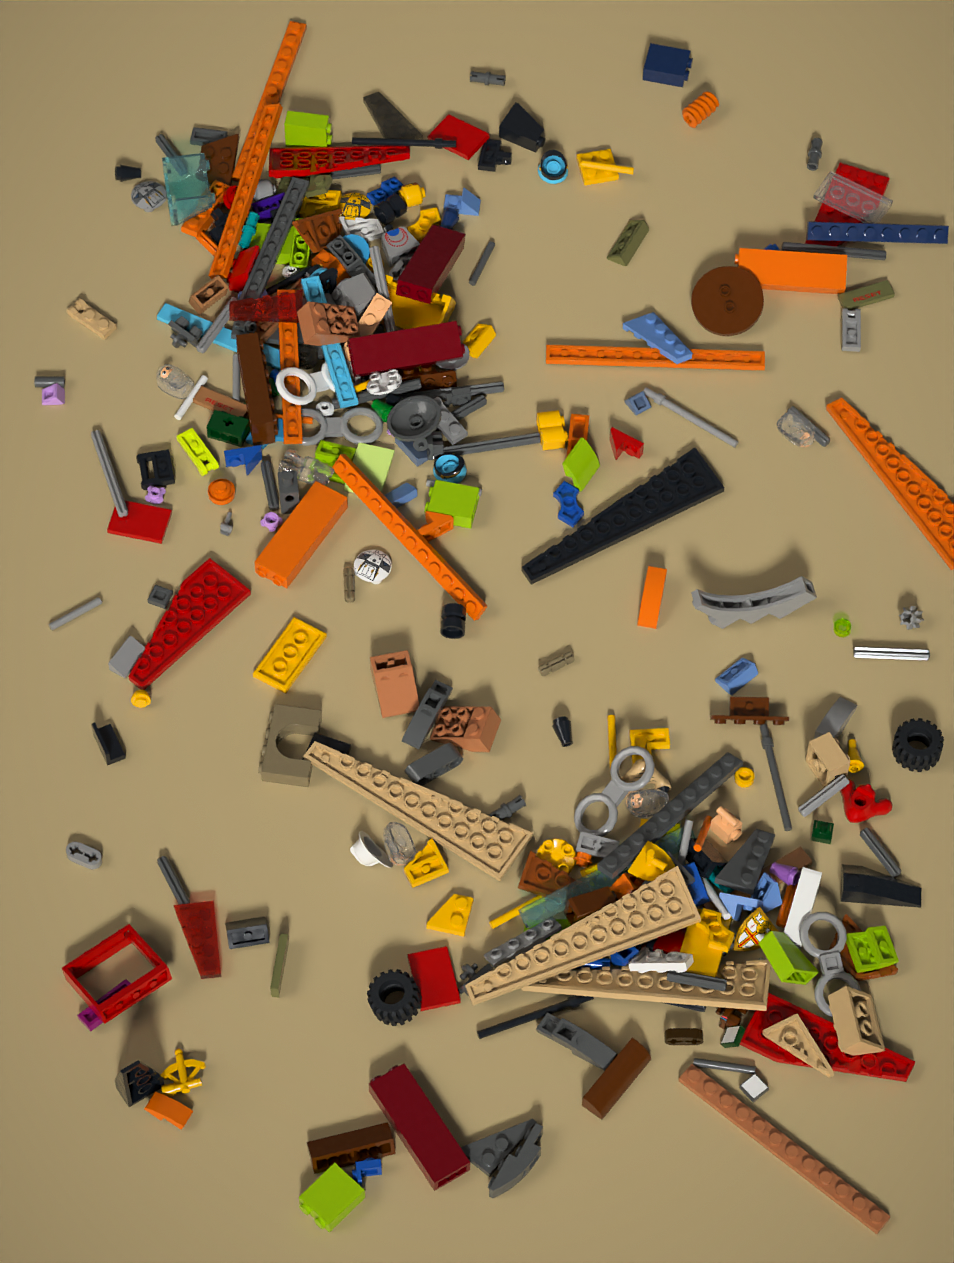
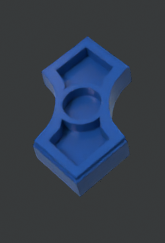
[553,481,584,527]

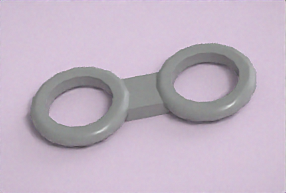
[298,407,383,446]
[574,746,655,837]
[799,912,861,1017]

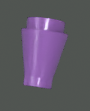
[770,862,801,886]

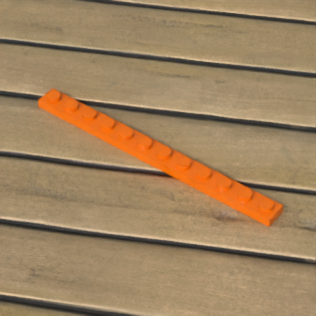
[232,21,307,182]
[208,103,283,279]
[546,345,765,370]
[332,454,488,621]

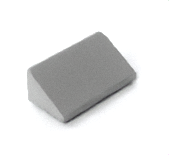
[108,636,145,678]

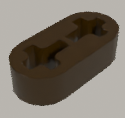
[664,1028,704,1045]

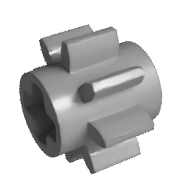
[899,606,924,630]

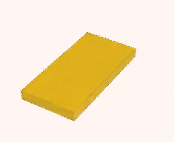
[253,617,327,694]
[680,909,732,977]

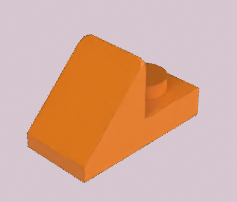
[418,511,454,542]

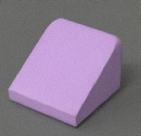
[42,383,65,405]

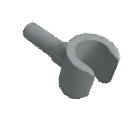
[220,512,233,536]

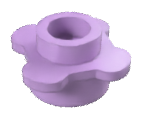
[145,486,166,504]
[260,512,283,532]

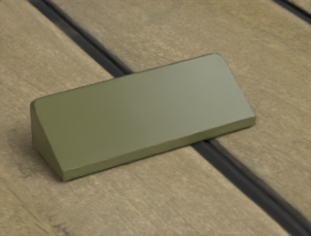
[607,220,649,266]

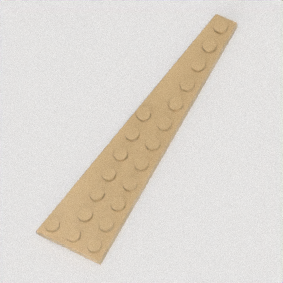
[303,741,533,881]
[465,866,701,1006]
[521,960,771,1011]

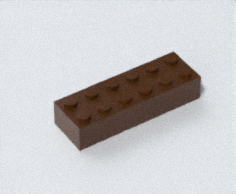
[236,332,278,446]

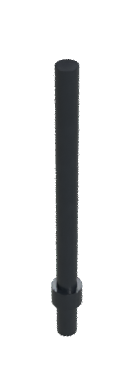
[352,137,457,149]
[477,995,594,1039]

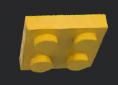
[576,149,619,186]

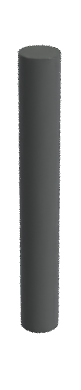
[469,241,495,286]
[693,1058,756,1074]

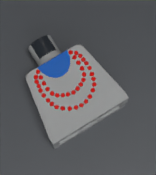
[381,224,420,267]

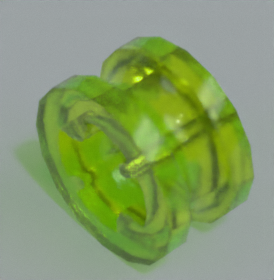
[834,618,851,637]

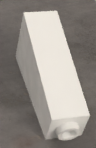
[784,867,822,950]

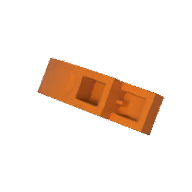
[181,180,230,238]

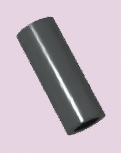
[34,376,65,387]

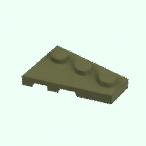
[274,175,333,206]

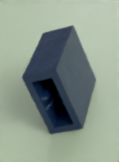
[643,43,693,88]

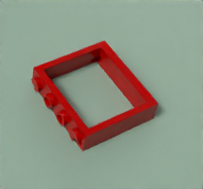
[62,924,172,1024]

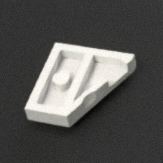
[339,216,384,242]

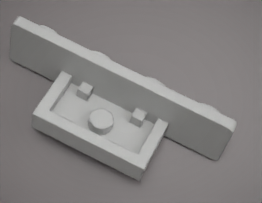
[484,917,562,967]

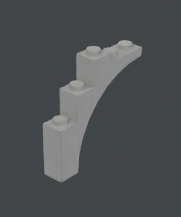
[691,576,817,629]

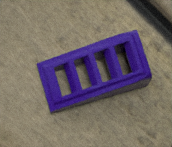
[251,192,285,223]

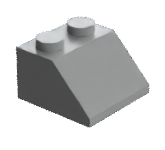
[331,273,377,322]

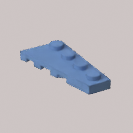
[623,312,693,364]

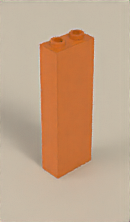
[734,248,847,294]
[254,481,348,588]

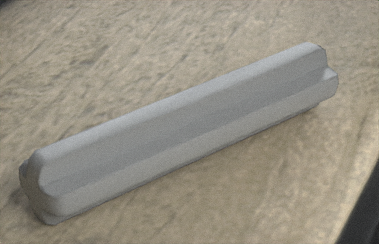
[798,774,849,817]

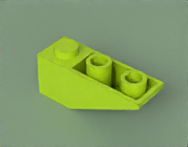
[289,218,311,268]

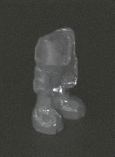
[278,449,335,486]

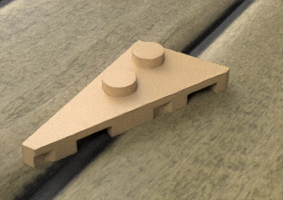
[762,1014,834,1078]

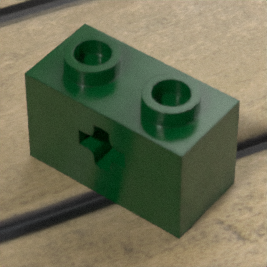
[206,410,250,447]

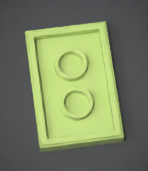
[344,443,395,493]

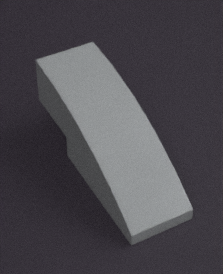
[814,697,858,739]

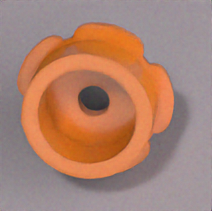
[573,852,592,868]

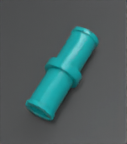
[238,212,260,249]

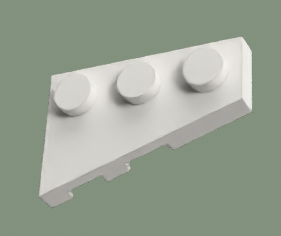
[629,947,694,973]

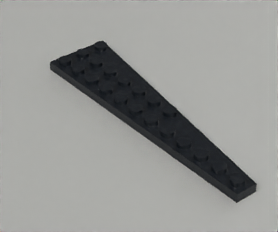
[521,448,725,585]

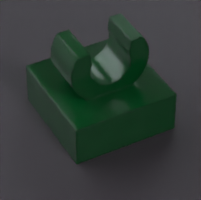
[811,820,834,844]

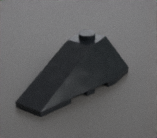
[841,864,922,908]
[115,1060,164,1107]

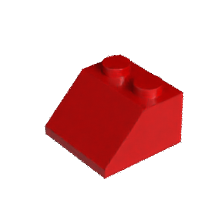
[226,245,260,293]

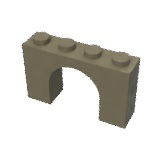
[258,704,322,787]

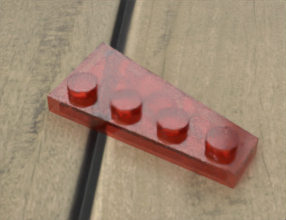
[229,289,303,323]
[173,901,221,979]

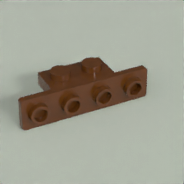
[395,364,457,396]
[710,697,789,725]

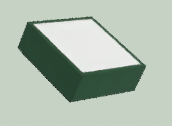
[720,1025,746,1048]

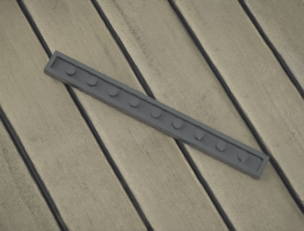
[233,177,310,321]
[597,752,743,879]

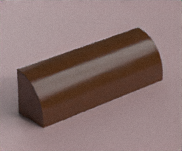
[582,1037,651,1120]
[307,1122,396,1174]

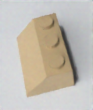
[828,986,885,1056]

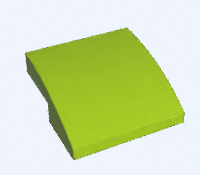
[562,437,600,492]
[309,440,356,484]
[846,926,899,973]

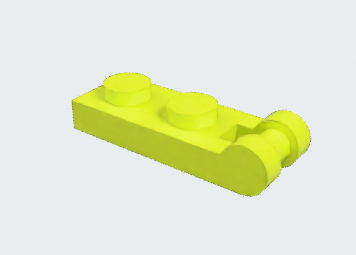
[176,428,219,476]

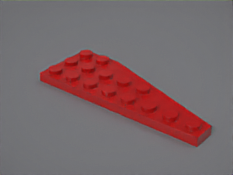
[269,145,410,178]
[805,162,890,247]
[128,558,251,690]
[740,993,915,1082]

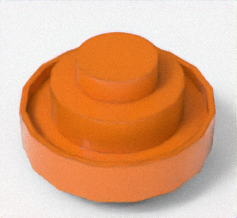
[208,479,235,505]

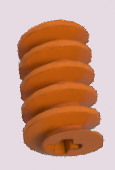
[682,91,719,128]

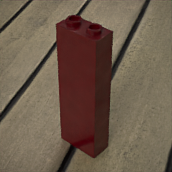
[396,224,466,304]
[347,321,465,377]
[369,1063,470,1191]

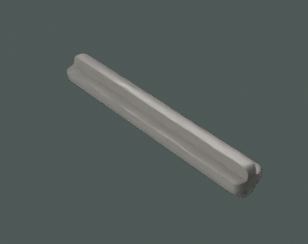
[196,297,239,353]

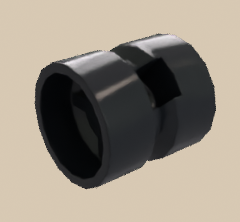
[373,193,407,225]
[440,603,466,639]

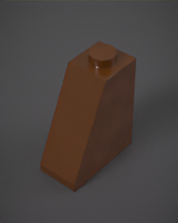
[564,886,618,926]

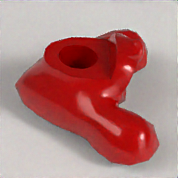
[840,779,893,823]

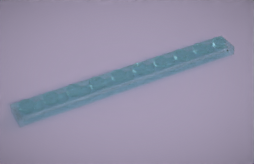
[518,826,696,928]

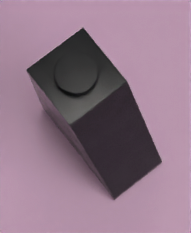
[499,102,546,153]

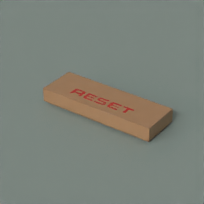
[193,386,248,418]

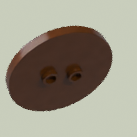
[691,266,764,336]

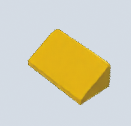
[463,324,496,359]

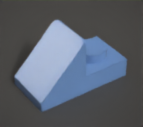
[444,188,481,216]
[719,892,763,921]

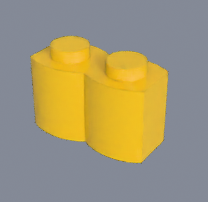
[536,410,568,450]

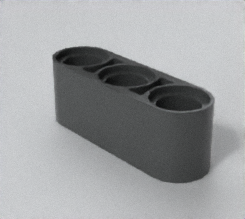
[405,742,463,786]

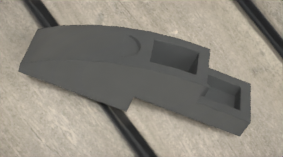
[326,235,378,293]
[402,680,453,749]
[536,1013,617,1071]
[488,1123,543,1198]

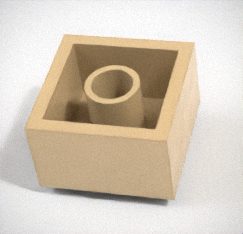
[806,732,851,787]

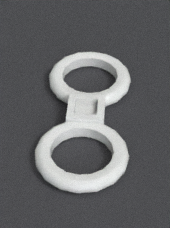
[275,359,361,405]

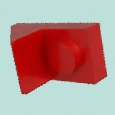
[610,427,644,460]

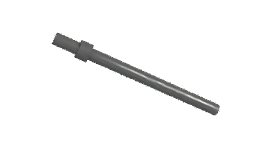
[760,724,792,831]

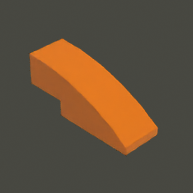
[566,414,590,458]
[637,566,667,629]

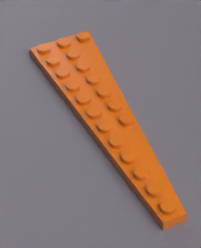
[826,398,954,570]

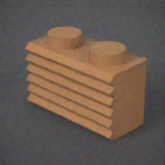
[188,275,228,315]

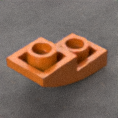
[144,1092,193,1130]

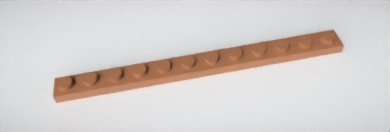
[679,1064,891,1234]

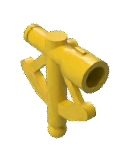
[161,1049,206,1097]

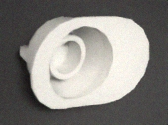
[350,831,393,868]

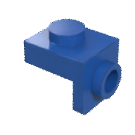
[352,1158,382,1187]

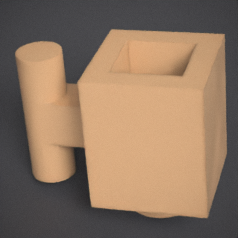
[710,806,742,844]

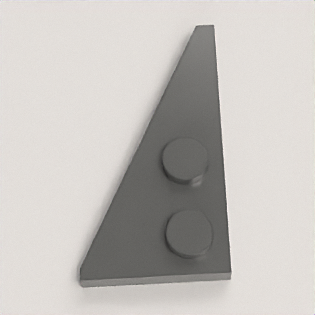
[461,1119,537,1177]

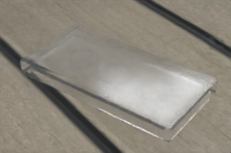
[813,171,893,223]

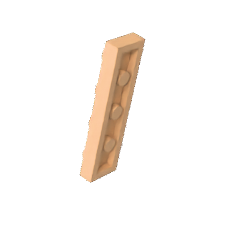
[342,293,392,362]

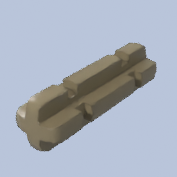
[343,567,355,603]
[538,652,574,676]

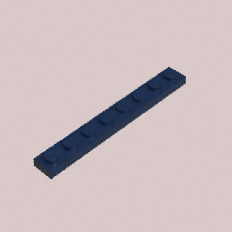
[806,221,949,244]

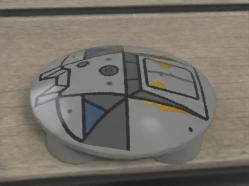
[131,181,167,212]

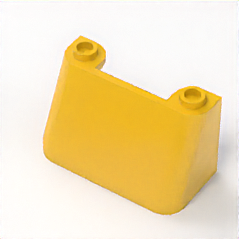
[380,274,456,329]

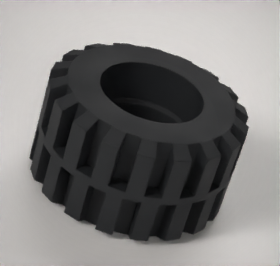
[892,718,944,772]
[367,969,422,1026]

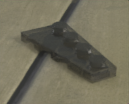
[363,92,423,139]

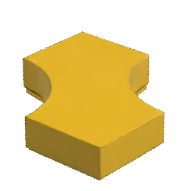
[407,207,441,243]
[696,908,735,953]

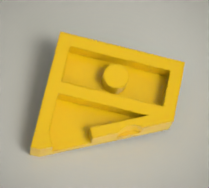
[299,190,342,218]
[404,838,449,888]
[426,894,474,937]

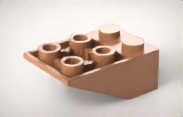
[297,301,361,346]
[370,650,419,718]
[430,706,501,752]

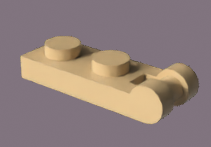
[67,298,117,340]

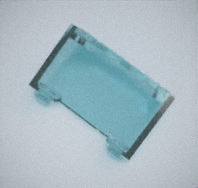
[162,153,216,226]

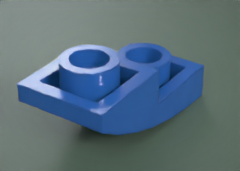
[366,177,403,206]
[683,862,710,907]

